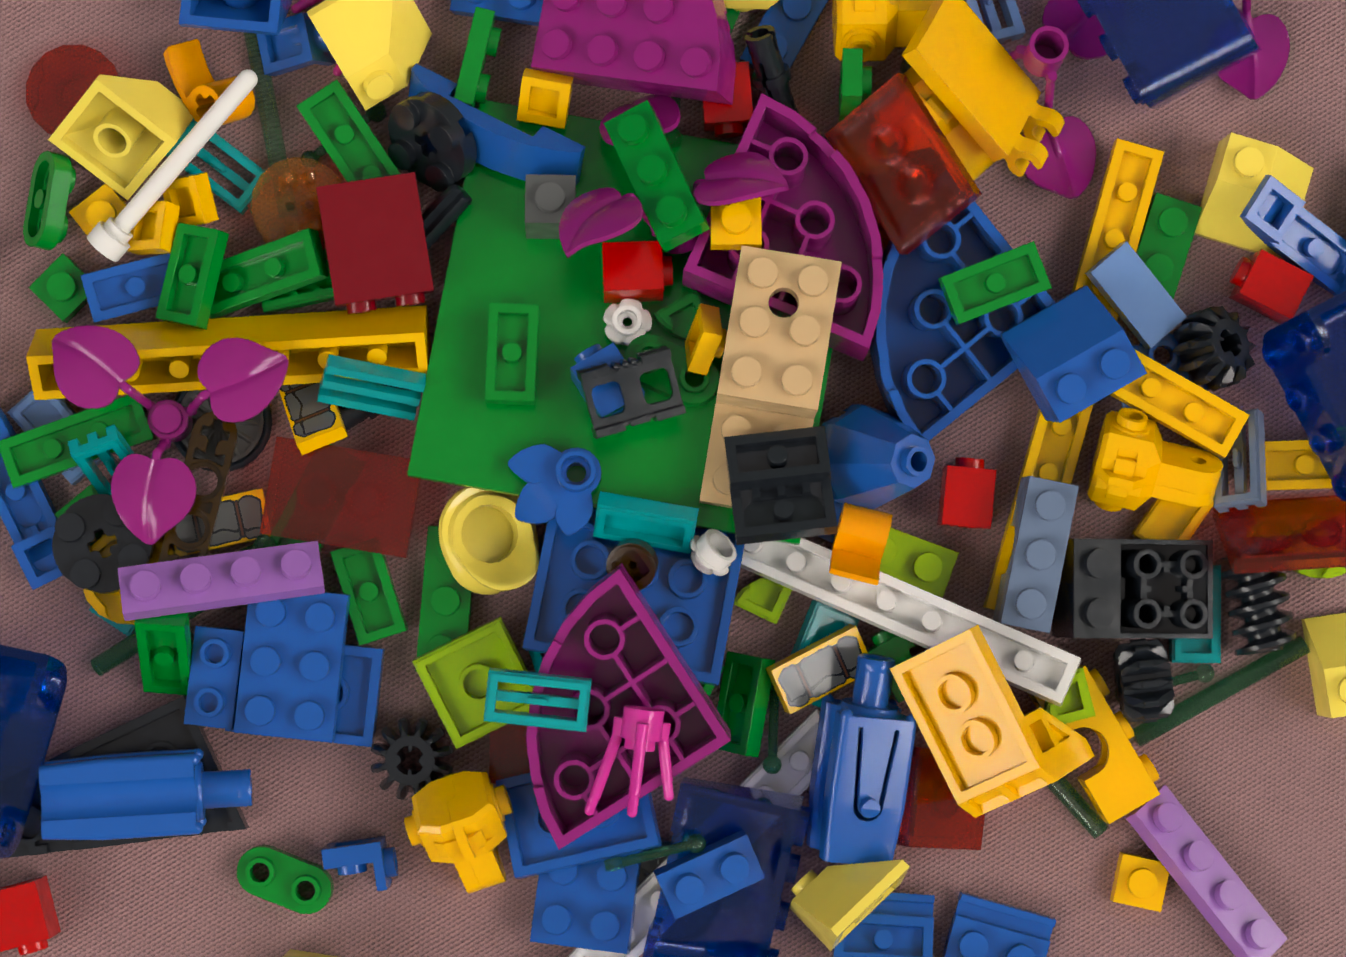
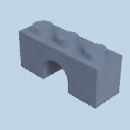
[993,476,1079,633]

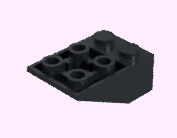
[1052,539,1213,639]

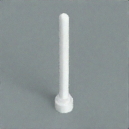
[87,69,258,262]

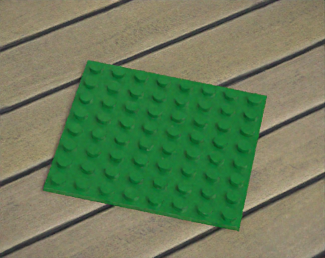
[407,100,861,545]

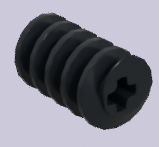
[1220,551,1297,656]

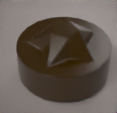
[606,538,658,590]

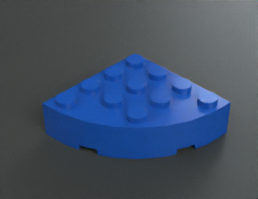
[870,169,1055,441]

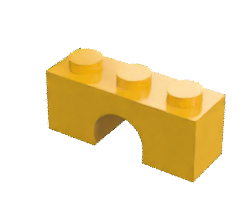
[1028,664,1160,824]

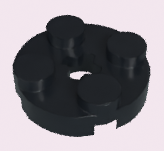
[388,91,477,192]
[52,494,155,594]

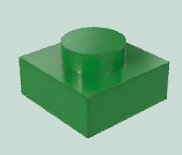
[28,253,88,323]

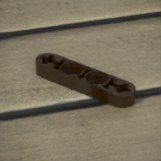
[158,411,238,562]

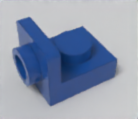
[256,12,337,76]
[321,835,398,891]

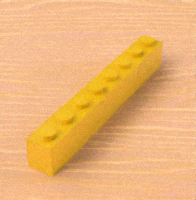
[26,305,432,400]

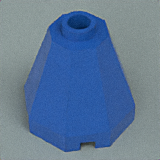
[822,404,935,510]

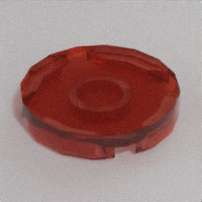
[26,44,121,135]

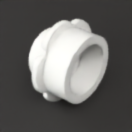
[603,298,652,346]
[690,529,737,576]

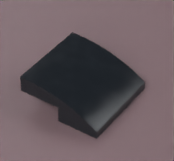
[724,426,837,545]

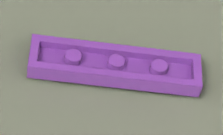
[118,540,325,621]
[1125,785,1288,957]

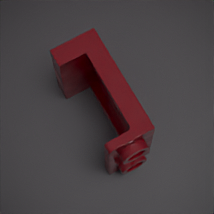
[316,172,434,315]

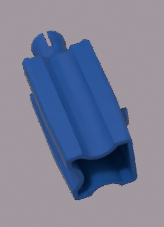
[806,653,917,864]
[39,748,252,840]

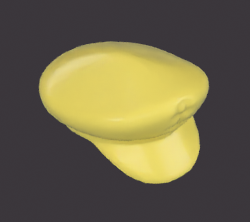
[438,487,539,595]

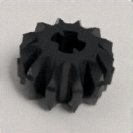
[1171,306,1256,391]
[1113,638,1175,724]
[371,717,454,800]

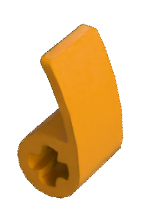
[163,39,255,125]
[829,503,893,585]

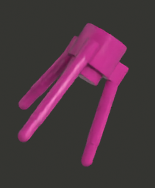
[584,705,674,818]

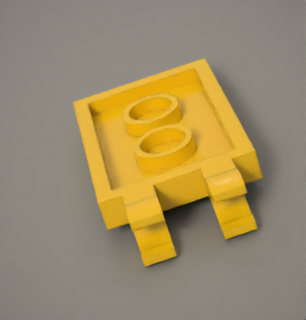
[902,0,1065,177]

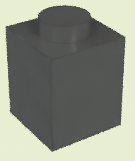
[525,174,576,239]

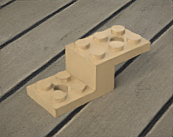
[699,245,842,508]

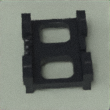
[576,345,686,439]

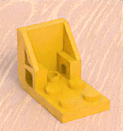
[890,625,1095,818]

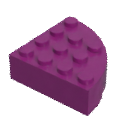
[531,0,736,105]
[682,93,883,362]
[526,563,731,850]

